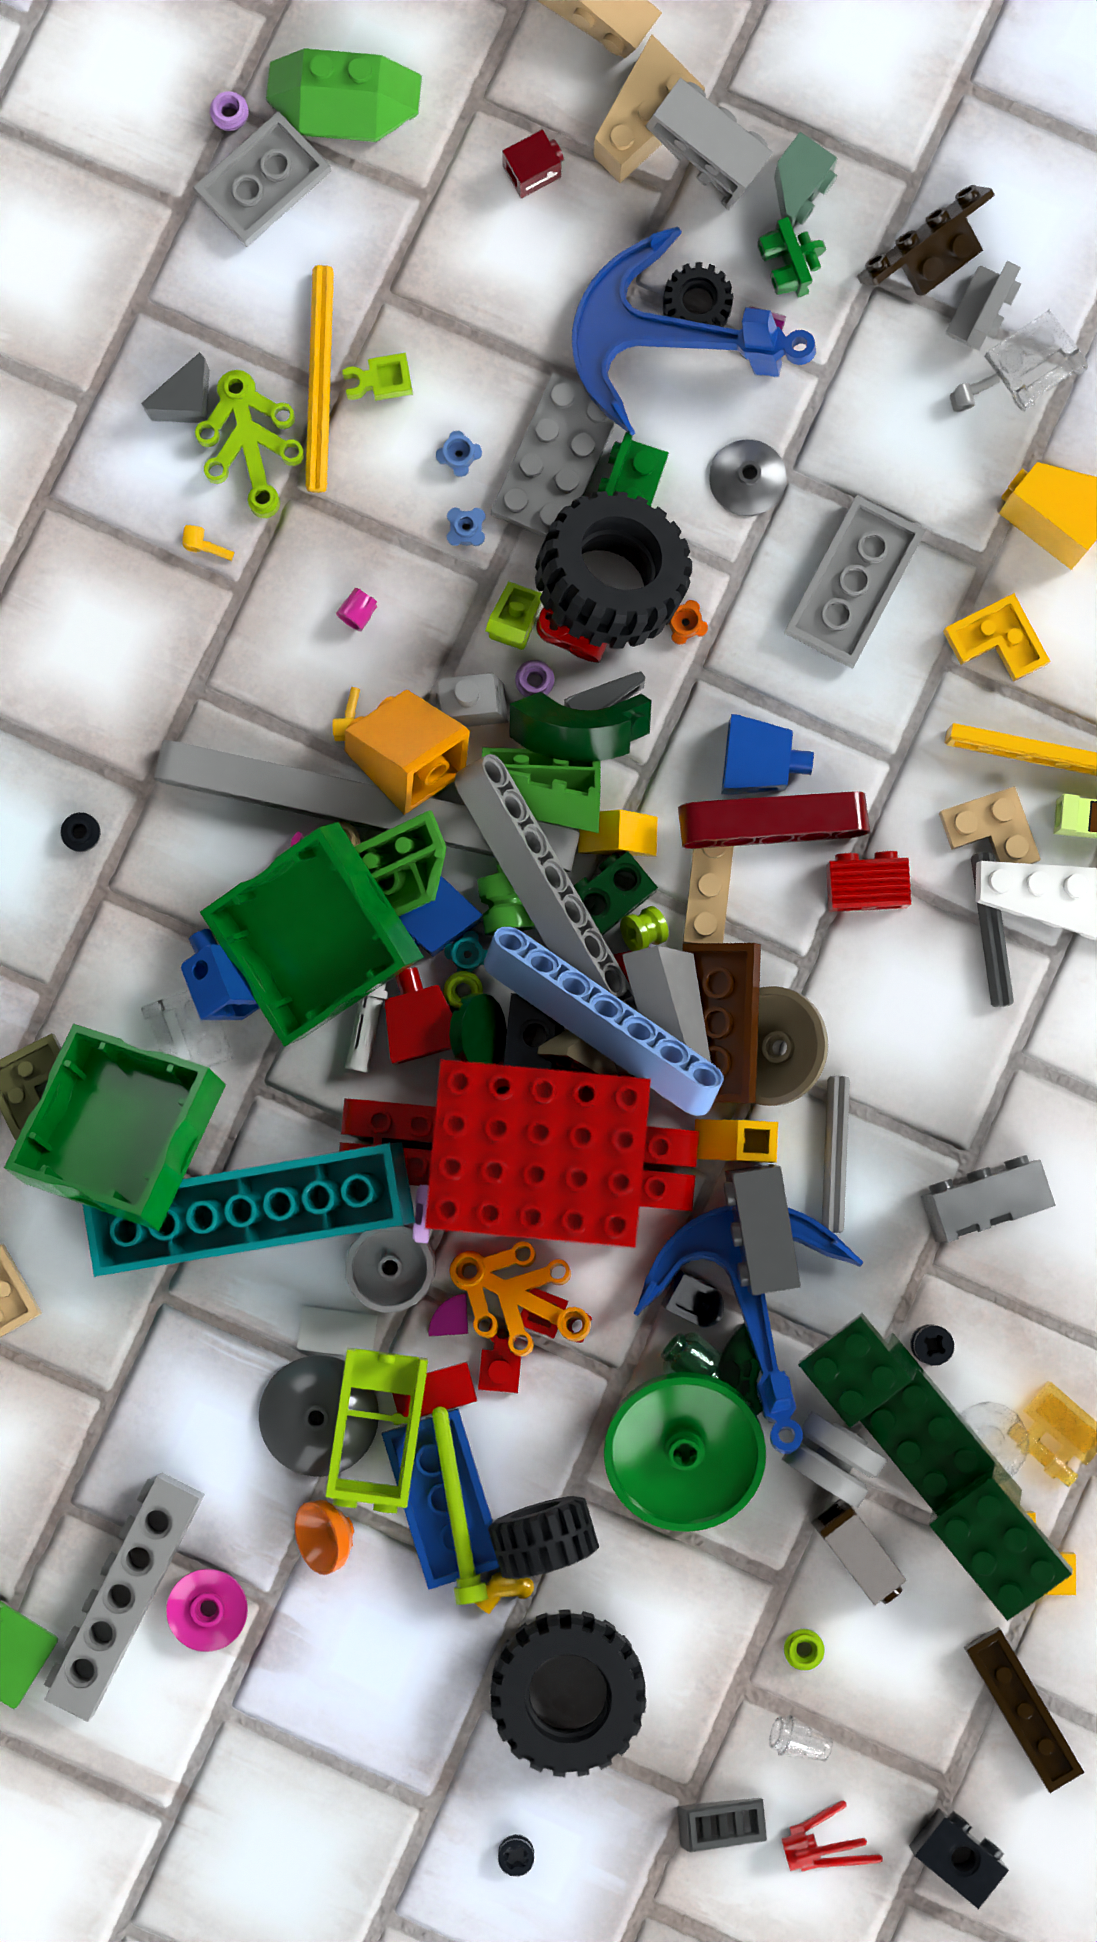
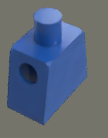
[721,714,814,795]
[399,876,483,957]
[181,929,259,1020]

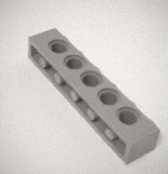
[44,1473,205,1722]

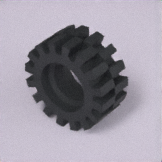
[662,262,733,327]

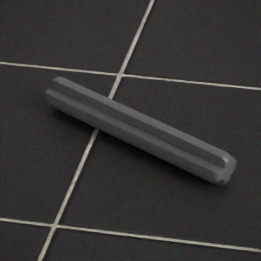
[971,852,1014,1007]

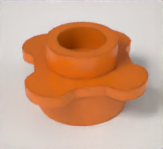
[669,600,708,645]

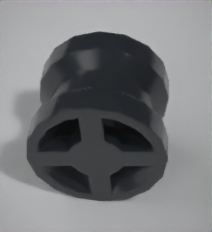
[910,1324,954,1366]

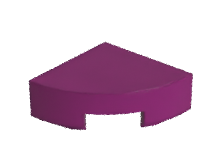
[428,1293,469,1337]

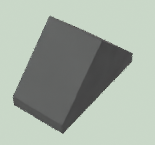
[141,352,210,423]

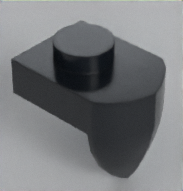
[661,1270,724,1328]

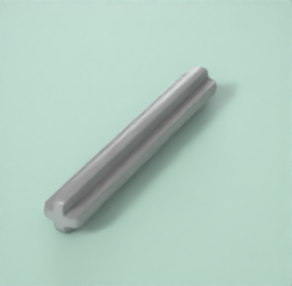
[822,1076,850,1233]

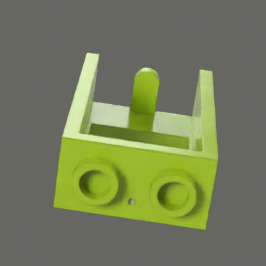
[325,1347,428,1513]

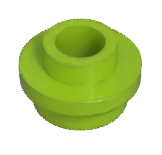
[443,971,483,1010]
[784,1629,825,1671]

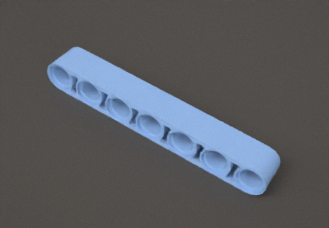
[484,927,723,1116]

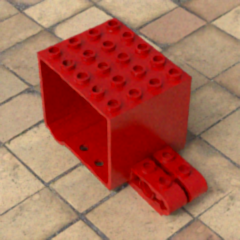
[339,1060,699,1248]

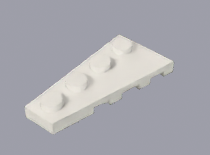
[975,861,1097,940]

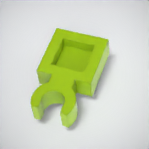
[342,352,413,401]

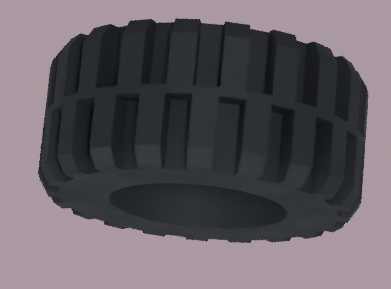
[535,491,692,649]
[490,1609,647,1777]

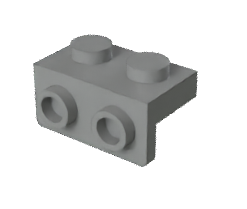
[946,261,1021,350]

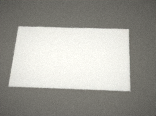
[297,1306,378,1356]

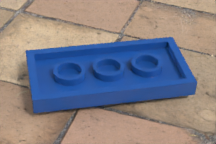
[381,1408,499,1590]

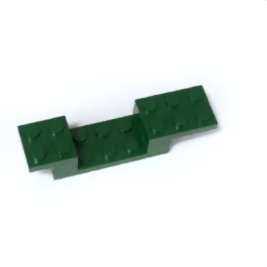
[798,1313,1073,1621]

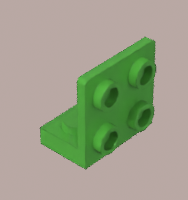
[0,1601,59,1709]

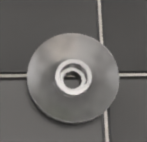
[709,439,787,516]

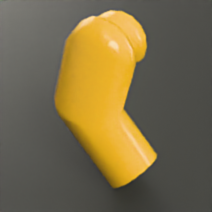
[475,1572,534,1614]

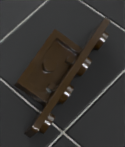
[857,185,995,296]

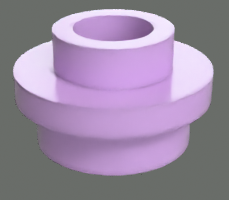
[210,91,249,131]
[515,660,554,697]

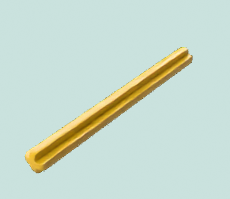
[305,265,334,493]

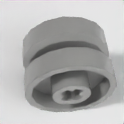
[345,1225,436,1313]
[782,1411,888,1509]

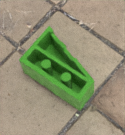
[482,747,601,833]

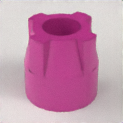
[336,588,377,631]

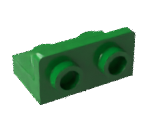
[597,432,669,506]

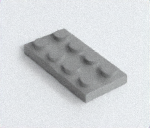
[491,372,624,538]
[784,495,926,669]

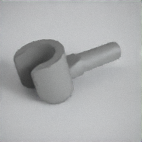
[950,374,1000,412]

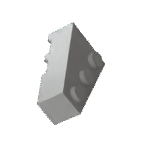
[645,78,773,210]

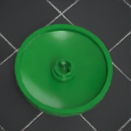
[604,1372,766,1532]

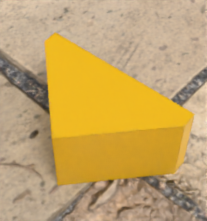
[578,809,658,857]

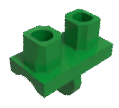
[757,217,826,298]

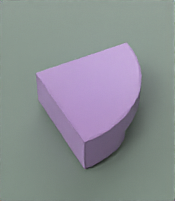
[412,1185,430,1243]

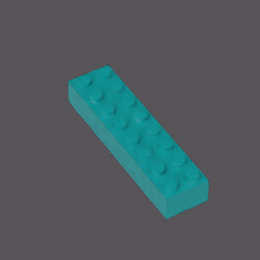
[82,1142,416,1277]

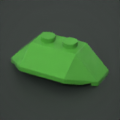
[266,48,422,142]
[354,811,447,917]

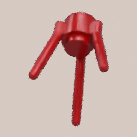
[781,1800,883,1872]

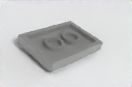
[193,111,331,247]

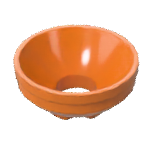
[295,1499,354,1575]

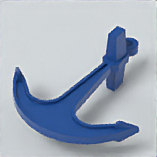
[572,227,816,436]
[633,1205,863,1454]

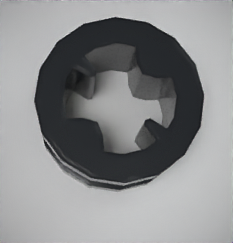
[498,1834,534,1877]

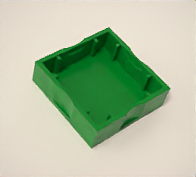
[200,822,424,1047]
[4,1023,226,1231]

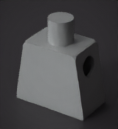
[430,673,508,727]

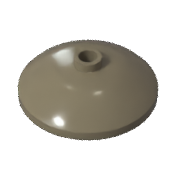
[755,986,828,1106]

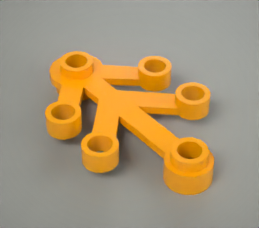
[449,1241,591,1356]

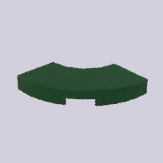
[716,1323,763,1415]

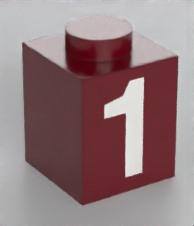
[502,129,564,199]

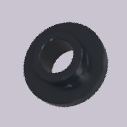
[61,812,101,852]

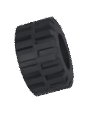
[488,1496,599,1579]

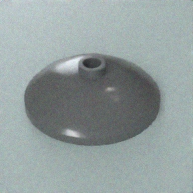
[259,1355,379,1477]

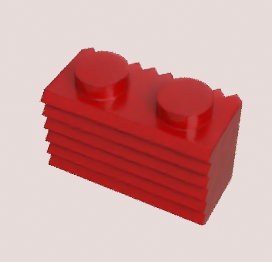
[826,851,912,912]

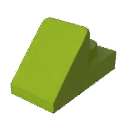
[485,581,542,650]

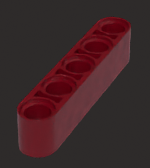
[678,791,870,849]

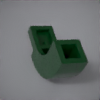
[509,691,652,762]

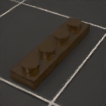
[964,1627,1085,1793]

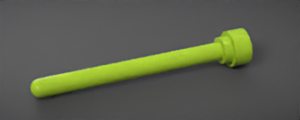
[432,1407,488,1605]

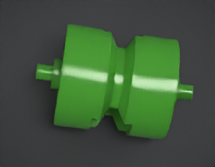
[477,864,535,936]

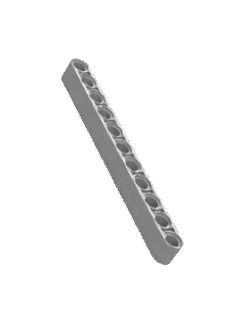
[154,740,580,872]

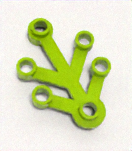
[195,370,304,518]

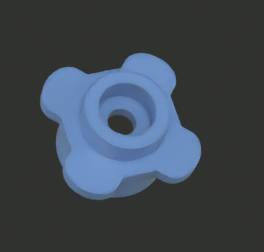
[436,431,482,477]
[447,507,485,546]

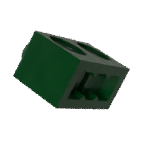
[574,851,658,936]

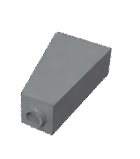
[623,945,711,1099]

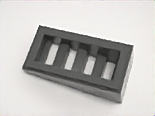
[564,671,646,710]
[677,1798,767,1852]

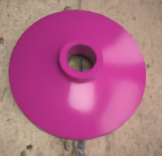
[166,1569,248,1652]

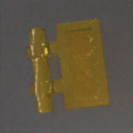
[1007,1381,1097,1487]

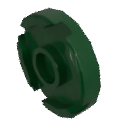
[449,993,507,1065]

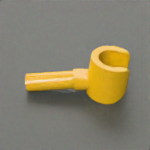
[182,525,235,561]
[332,687,360,741]

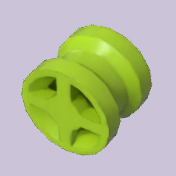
[620,906,669,952]

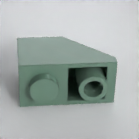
[774,132,838,228]

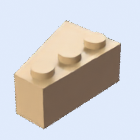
[537,0,662,58]
[594,34,705,183]

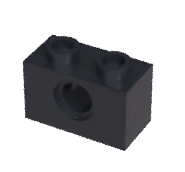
[504,993,564,1070]
[909,1808,1009,1910]

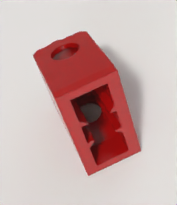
[385,967,453,1065]

